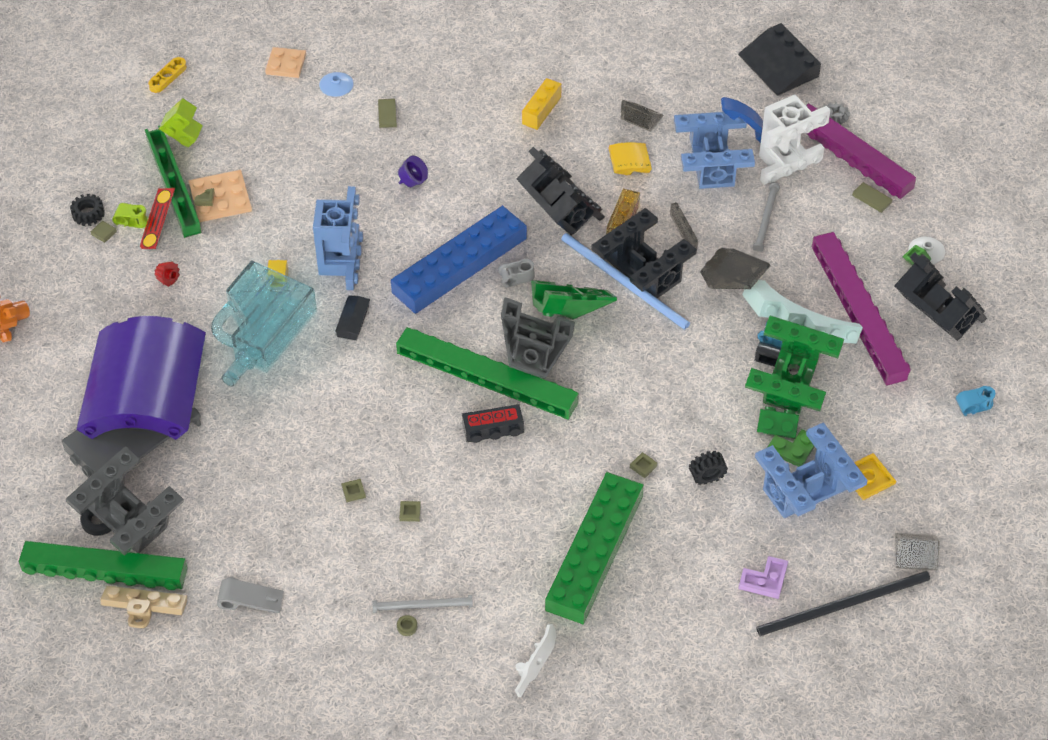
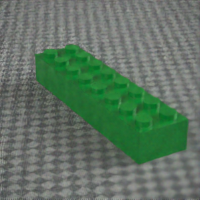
[545,472,644,625]

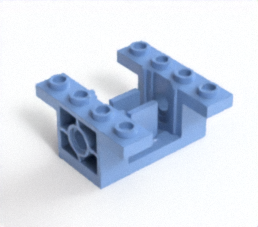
[674,112,755,189]
[313,186,363,290]
[755,422,868,518]

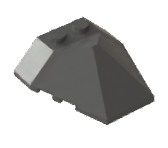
[501,297,575,379]

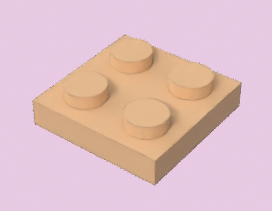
[265,47,306,78]

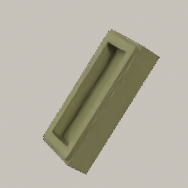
[378,98,397,128]
[852,182,893,213]

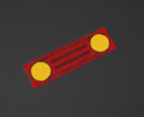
[140,188,175,249]

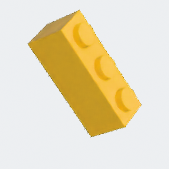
[522,78,562,130]

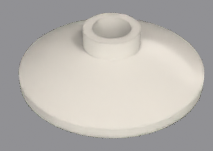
[908,237,945,264]

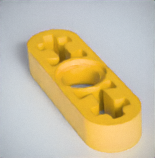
[148,57,187,93]

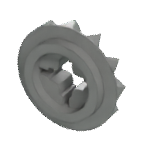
[824,102,850,124]

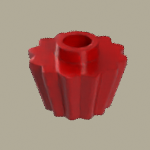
[154,261,180,287]

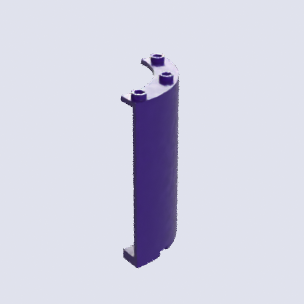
[76,316,206,440]

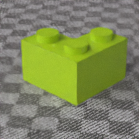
[159,98,203,147]

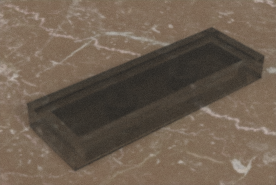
[670,202,698,249]

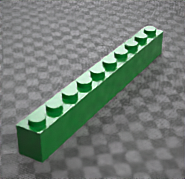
[396,327,579,420]

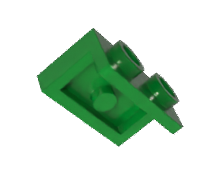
[757,406,799,439]

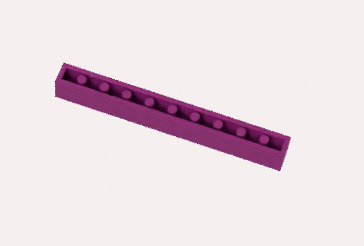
[812,232,911,386]

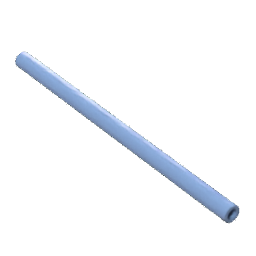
[561,233,690,330]

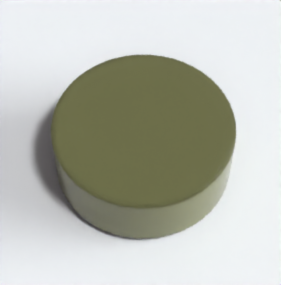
[397,615,418,636]

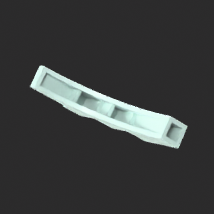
[742,279,863,344]

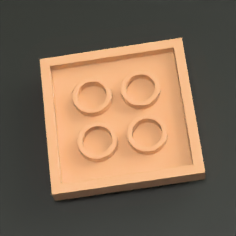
[188,170,252,222]

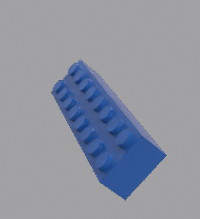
[391,205,527,314]

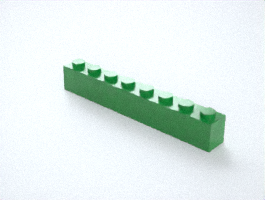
[18,541,188,590]

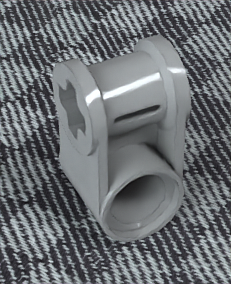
[498,259,535,287]

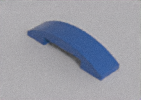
[721,97,763,143]

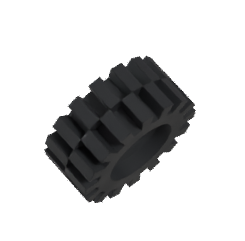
[70,194,105,226]
[689,451,728,485]

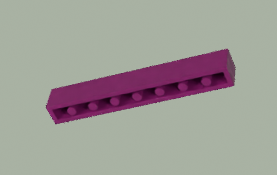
[806,103,916,199]

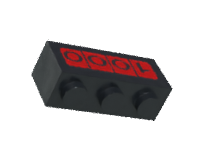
[462,404,524,443]

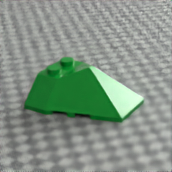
[531,280,617,320]

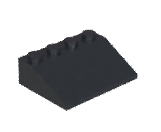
[738,23,821,96]

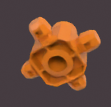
[0,296,30,343]

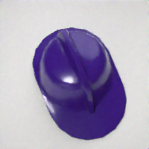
[398,155,428,187]

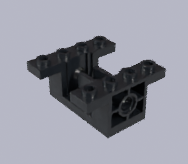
[516,146,605,236]
[591,208,697,299]
[894,252,987,341]

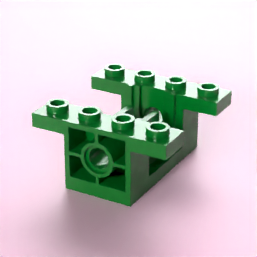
[745,315,844,414]

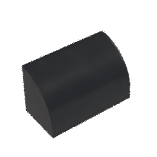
[754,341,792,371]

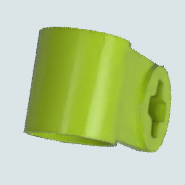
[112,203,148,228]

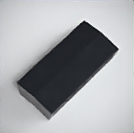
[335,295,370,341]

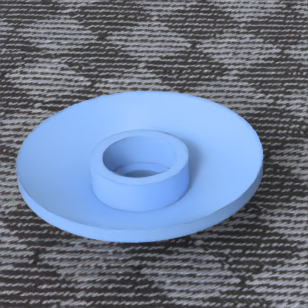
[319,72,354,97]

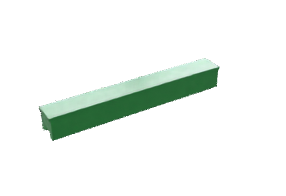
[144,125,202,238]

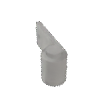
[217,577,284,613]

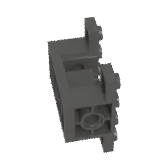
[66,446,184,556]

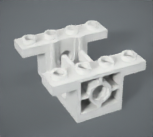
[759,95,831,185]

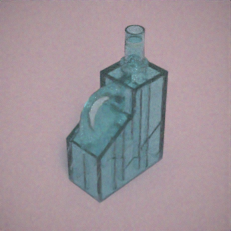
[211,260,317,386]

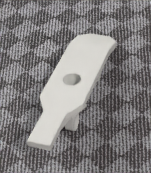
[515,624,556,697]

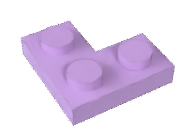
[739,556,788,599]

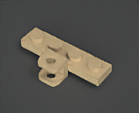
[100,586,187,628]

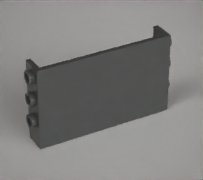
[61,408,201,477]

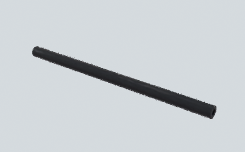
[756,571,930,636]

